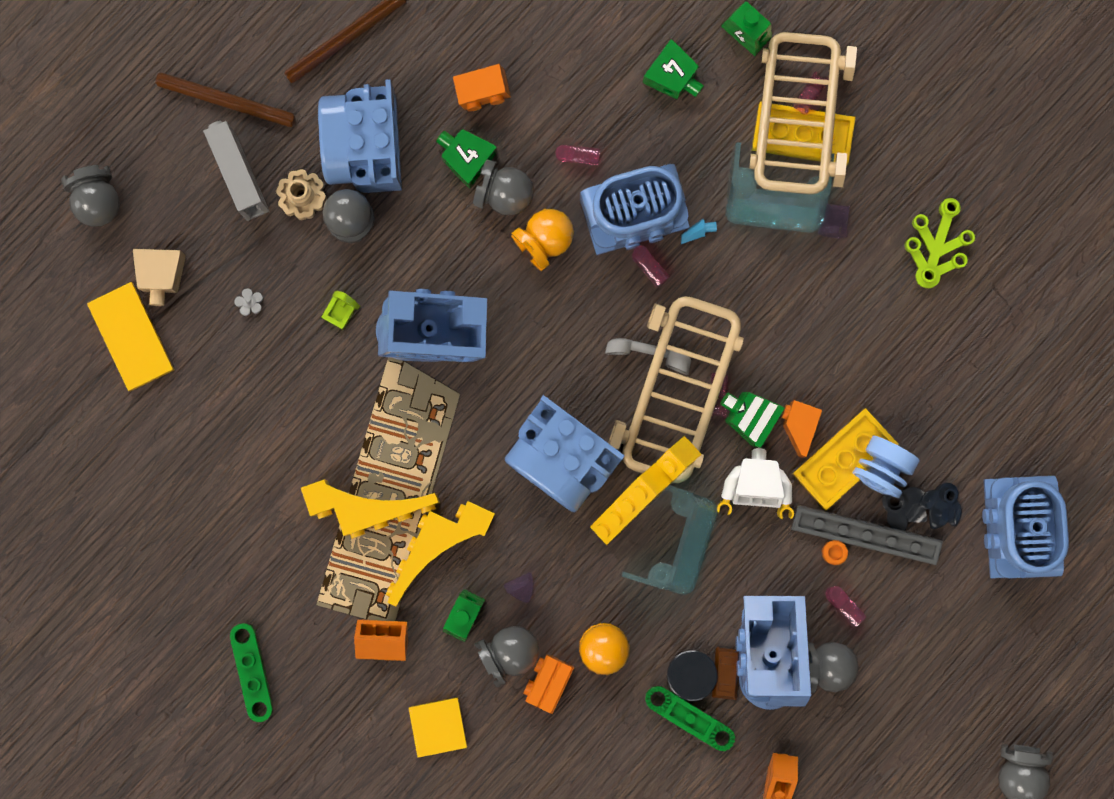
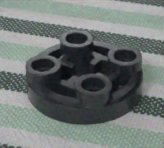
[667,650,717,701]

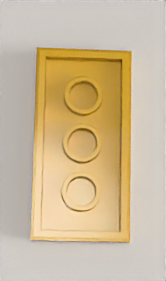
[752,102,855,166]
[87,282,174,392]
[792,408,899,510]

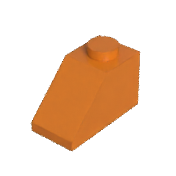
[781,400,822,458]
[763,753,798,799]

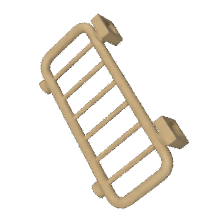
[749,32,857,194]
[608,296,744,483]

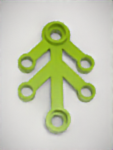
[905,198,975,288]

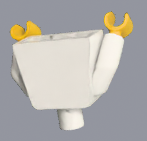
[717,448,794,519]

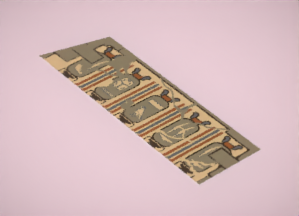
[316,357,460,621]

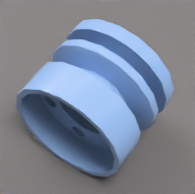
[852,435,920,498]

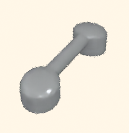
[605,338,691,375]

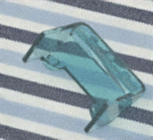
[725,142,835,232]
[620,485,717,595]

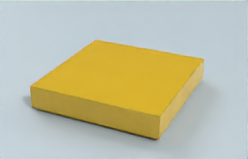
[409,697,467,757]

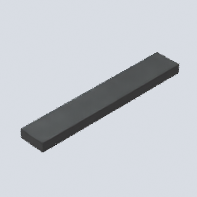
[791,505,943,565]

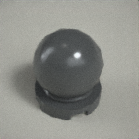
[473,159,533,216]
[61,165,120,227]
[322,189,375,243]
[475,626,539,688]
[808,642,859,693]
[998,744,1054,799]

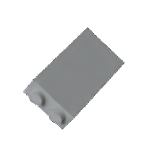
[203,121,270,221]

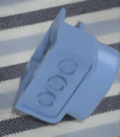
[318,80,402,193]
[580,164,689,255]
[376,289,487,362]
[505,395,625,512]
[982,476,1069,578]
[736,596,811,710]

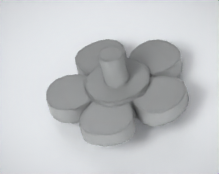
[235,289,263,316]

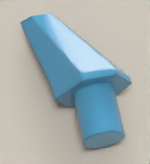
[681,219,717,244]

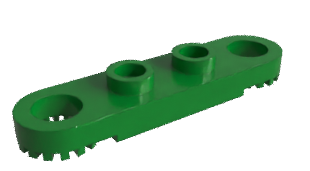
[230,623,273,722]
[645,686,735,751]

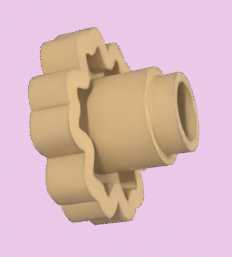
[276,169,327,220]

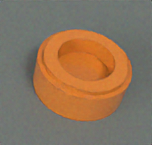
[822,540,848,565]

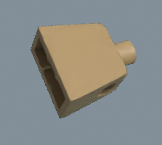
[133,249,186,306]

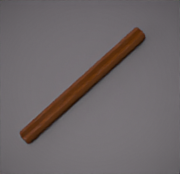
[284,0,406,83]
[155,72,295,127]

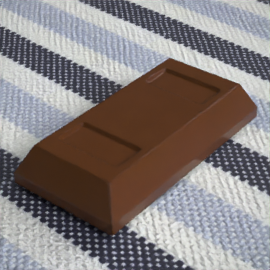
[712,647,739,700]

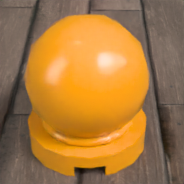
[511,209,574,271]
[579,623,630,675]

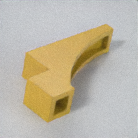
[590,436,702,545]
[301,479,440,539]
[386,501,495,606]

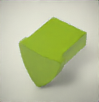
[321,291,360,330]

